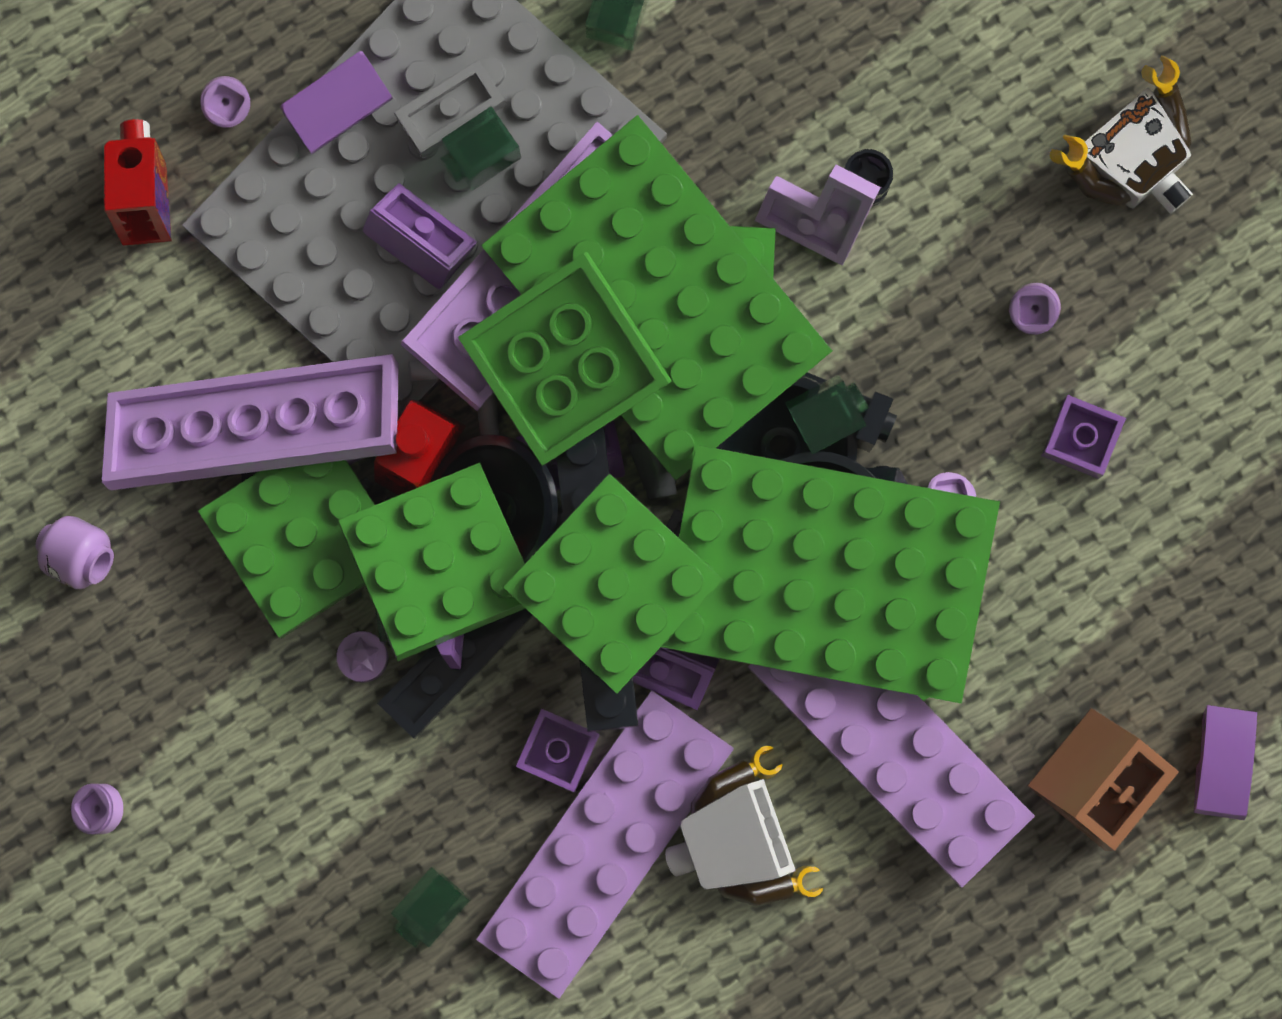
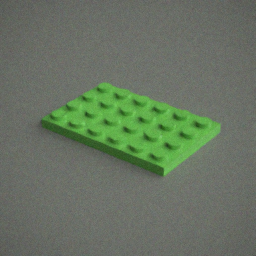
[481,115,833,481]
[661,445,1000,704]

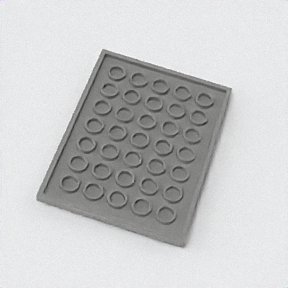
[182,0,667,422]

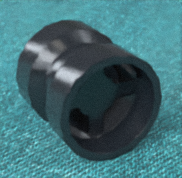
[844,149,893,207]

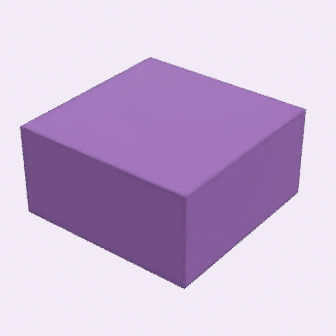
[1041,395,1126,479]
[516,709,599,793]

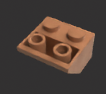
[1027,708,1179,851]

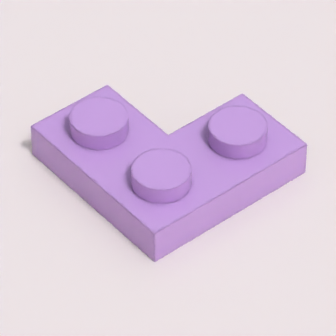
[755,165,881,266]

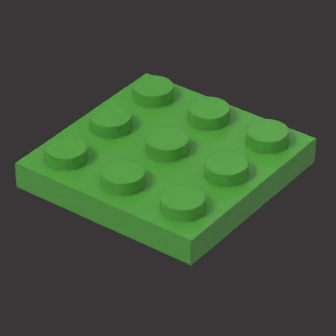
[458,252,672,466]
[198,460,375,639]
[338,463,525,661]
[503,474,723,693]

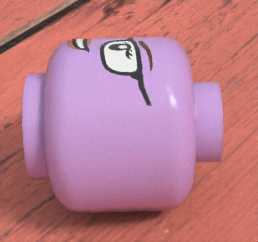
[36,516,114,589]

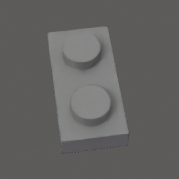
[394,60,506,158]

